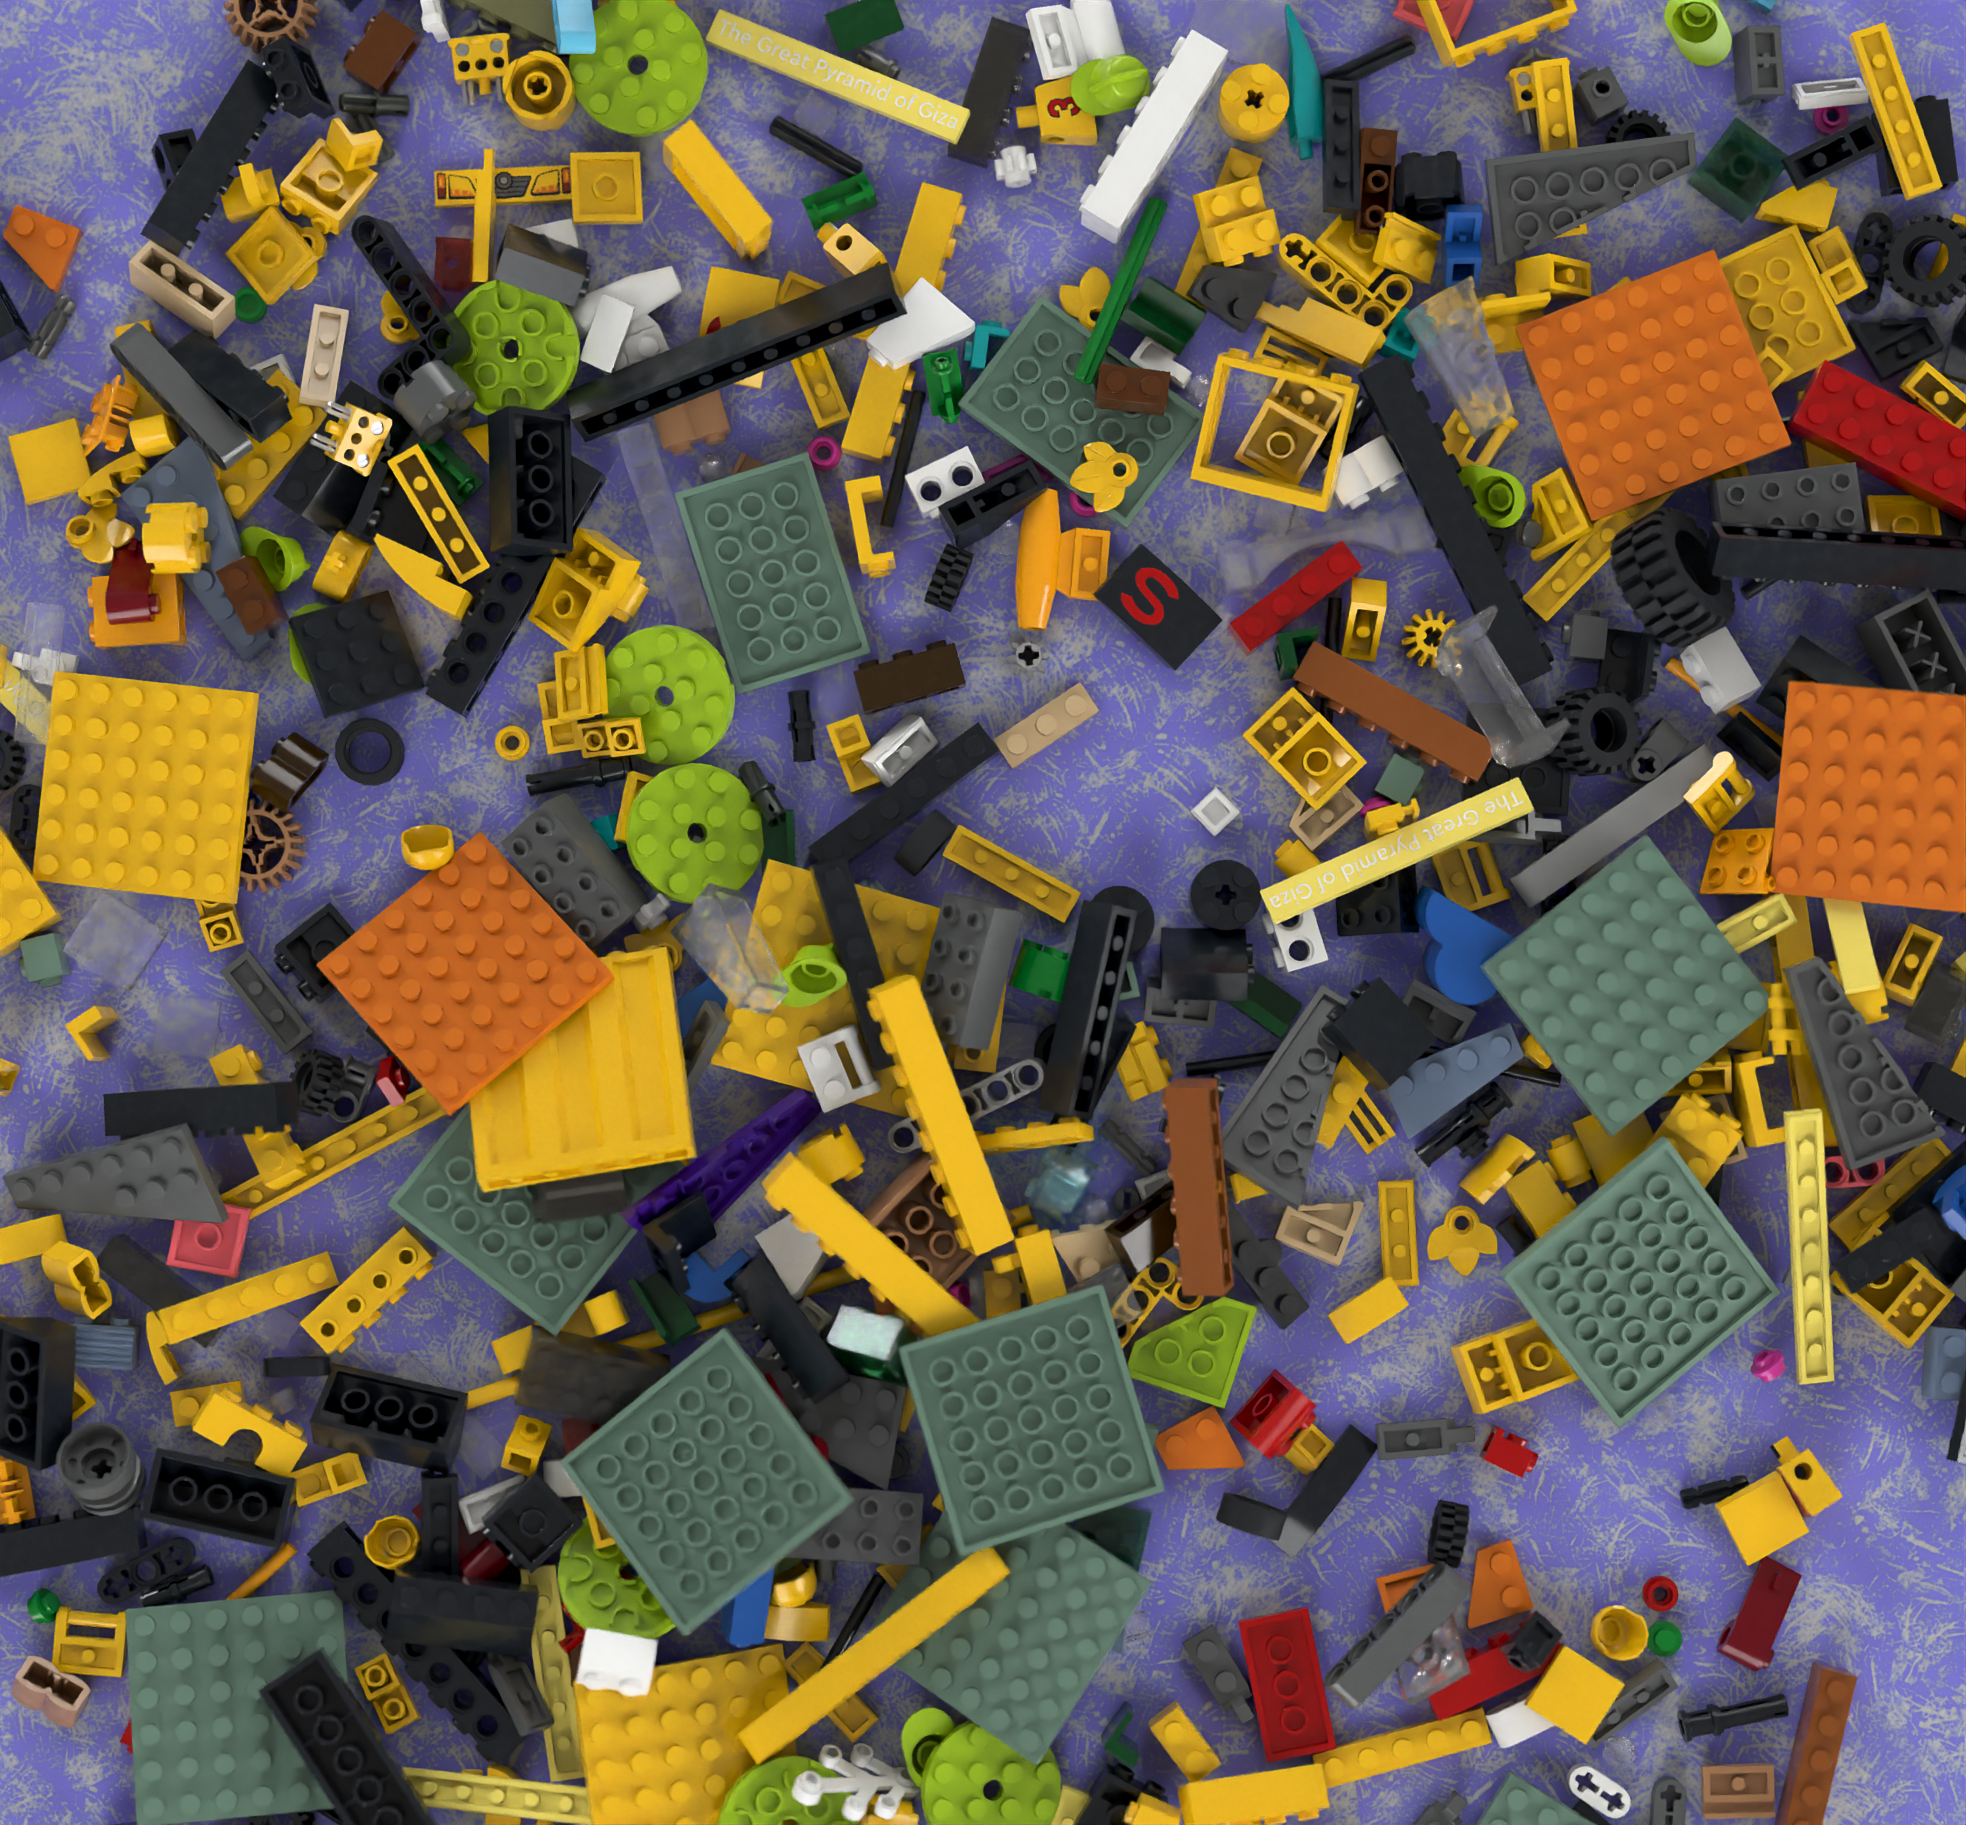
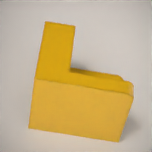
[325,117,383,171]

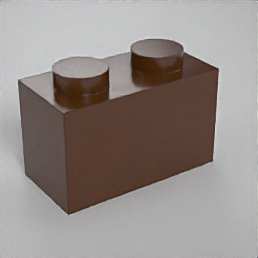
[343,10,422,94]
[1094,363,1170,416]
[215,555,290,635]

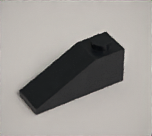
[1781,116,1884,191]
[938,459,1048,549]

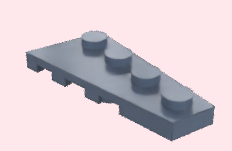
[1386,1022,1526,1140]

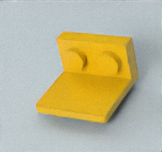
[1472,288,1551,357]

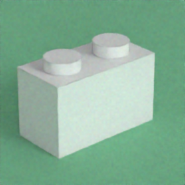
[1680,627,1762,715]
[576,1628,658,1696]

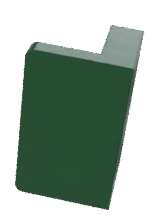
[823,0,904,53]
[1120,276,1207,356]
[1273,626,1320,681]
[761,809,797,878]
[1226,970,1302,1039]
[628,1272,702,1347]
[1101,1701,1140,1768]

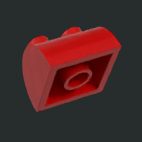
[1229,1369,1317,1460]

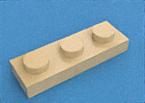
[298,304,349,409]
[993,682,1099,770]

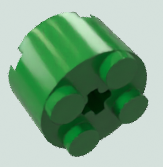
[1009,938,1071,1003]

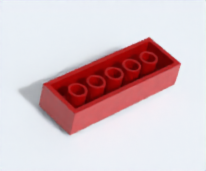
[1785,360,1966,523]

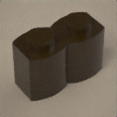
[250,731,329,813]

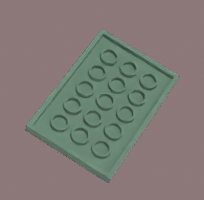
[958,295,1204,530]
[674,452,871,695]

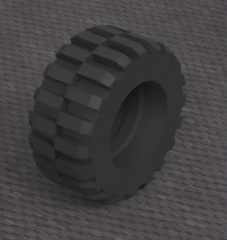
[1610,507,1736,648]

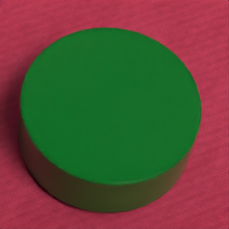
[233,287,268,324]

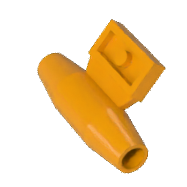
[1015,488,1111,631]

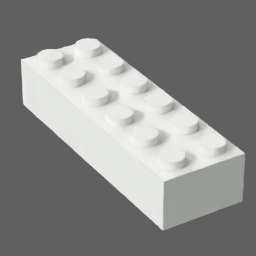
[1079,29,1228,245]

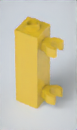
[991,1223,1067,1306]

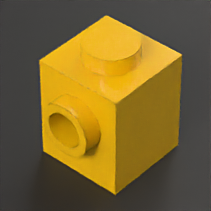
[501,1414,553,1476]

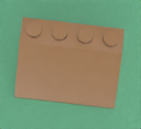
[862,1150,1016,1290]

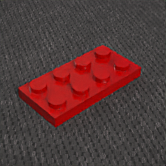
[1238,1606,1337,1763]

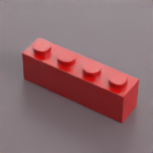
[1227,540,1363,656]
[1418,1617,1561,1721]

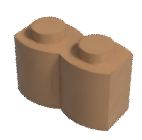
[653,389,732,456]
[11,1656,91,1727]

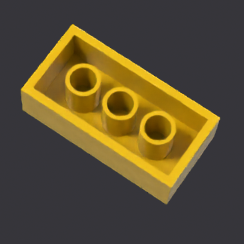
[0,824,63,957]

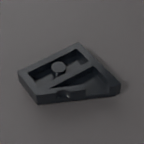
[1186,265,1278,333]
[1847,317,1944,383]

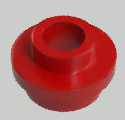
[1642,1576,1678,1612]

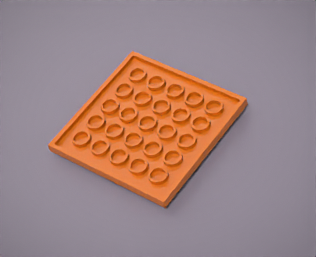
[1515,249,1792,522]
[1769,680,1966,913]
[316,831,615,1116]

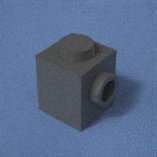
[1573,66,1628,127]
[1560,610,1609,664]

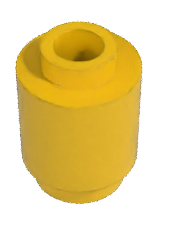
[610,573,649,624]
[1274,839,1322,878]
[1546,1134,1592,1189]

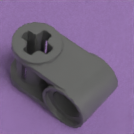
[1623,718,1689,784]
[328,1054,379,1124]

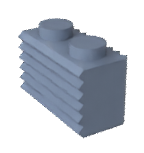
[67,1315,141,1370]
[1921,1325,1966,1401]

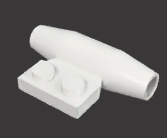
[1025,0,1125,80]
[566,266,683,375]

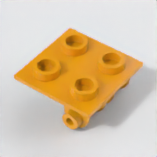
[81,374,139,457]
[1699,828,1776,895]
[0,1456,37,1525]

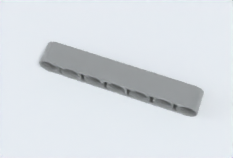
[1509,743,1714,908]

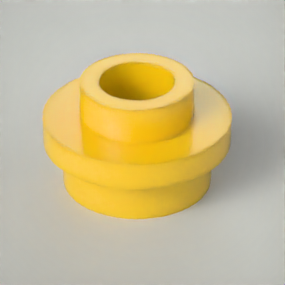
[495,725,530,761]

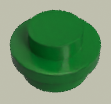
[27,1588,60,1624]
[1647,1621,1682,1657]

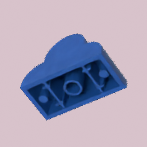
[1414,885,1515,1005]

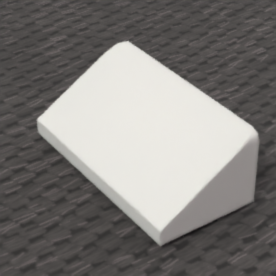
[579,293,636,373]
[861,714,939,788]

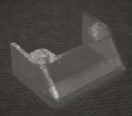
[1435,605,1569,768]

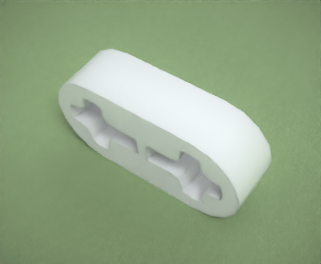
[1566,1763,1631,1818]

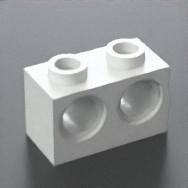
[905,446,985,520]
[1261,906,1328,973]

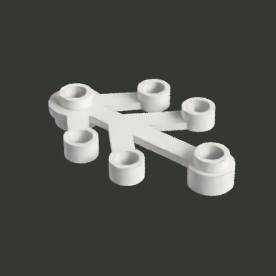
[792,1743,921,1821]

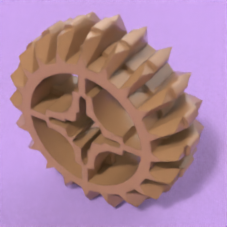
[224,0,319,53]
[239,799,307,893]

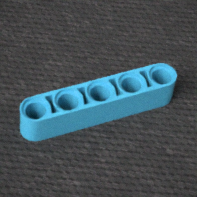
[551,0,596,54]

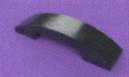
[1269,1424,1377,1558]

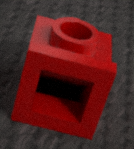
[1479,1425,1538,1478]

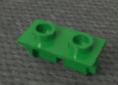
[801,171,878,231]
[922,348,964,424]
[418,438,485,507]

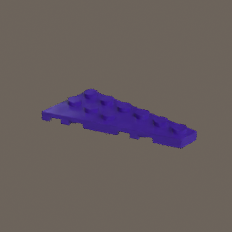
[619,1088,822,1235]

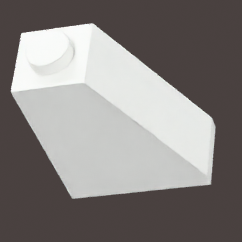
[866,277,975,370]
[755,1213,829,1301]

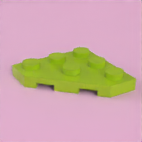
[1127,1296,1257,1409]

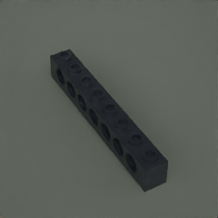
[425,455,607,718]
[307,1521,530,1765]

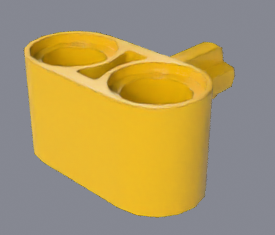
[312,530,374,603]

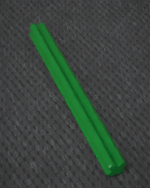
[1074,197,1168,385]

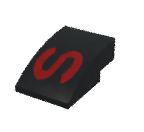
[1092,544,1222,671]

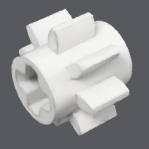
[994,146,1037,188]

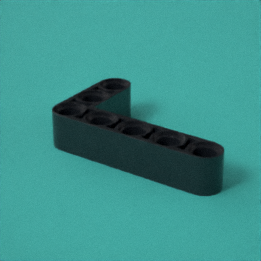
[351,215,471,400]

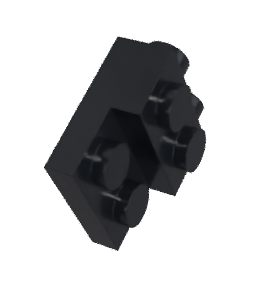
[261,36,336,119]
[273,903,356,1005]
[481,1471,584,1574]
[1073,1762,1169,1825]

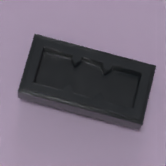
[1716,711,1782,782]

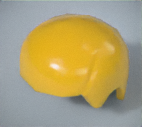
[401,824,454,870]
[364,1515,421,1570]
[770,1562,817,1608]
[1590,1605,1649,1661]

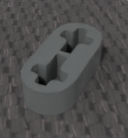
[1649,1776,1687,1825]

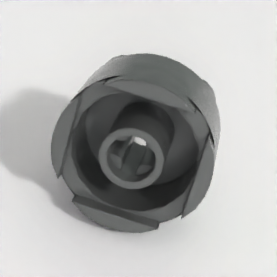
[393,360,477,445]

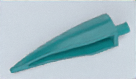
[1284,4,1323,160]

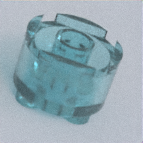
[1024,1144,1100,1226]

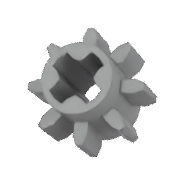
[1007,635,1050,680]

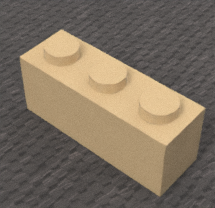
[129,240,236,340]

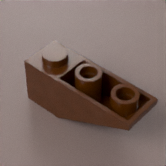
[1354,127,1398,236]

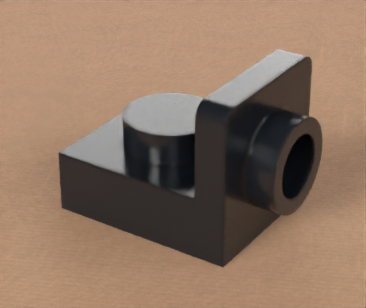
[1500,1610,1563,1673]

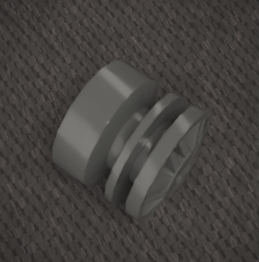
[57,1422,146,1516]

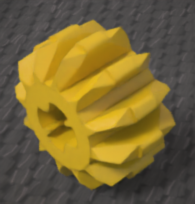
[1401,609,1461,669]

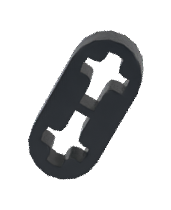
[9,784,42,851]
[263,1356,330,1377]

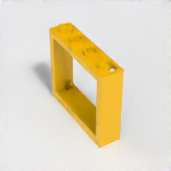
[1416,0,1578,68]
[663,119,773,261]
[1190,348,1360,512]

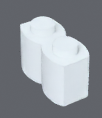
[1321,435,1404,510]

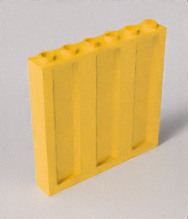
[469,945,697,1192]

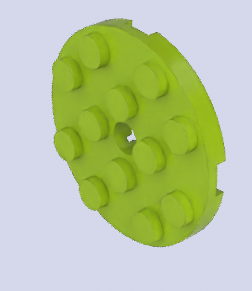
[569,0,709,137]
[446,280,580,416]
[602,625,735,765]
[626,763,764,904]
[558,1516,676,1639]
[921,1720,1061,1825]
[718,1755,859,1825]

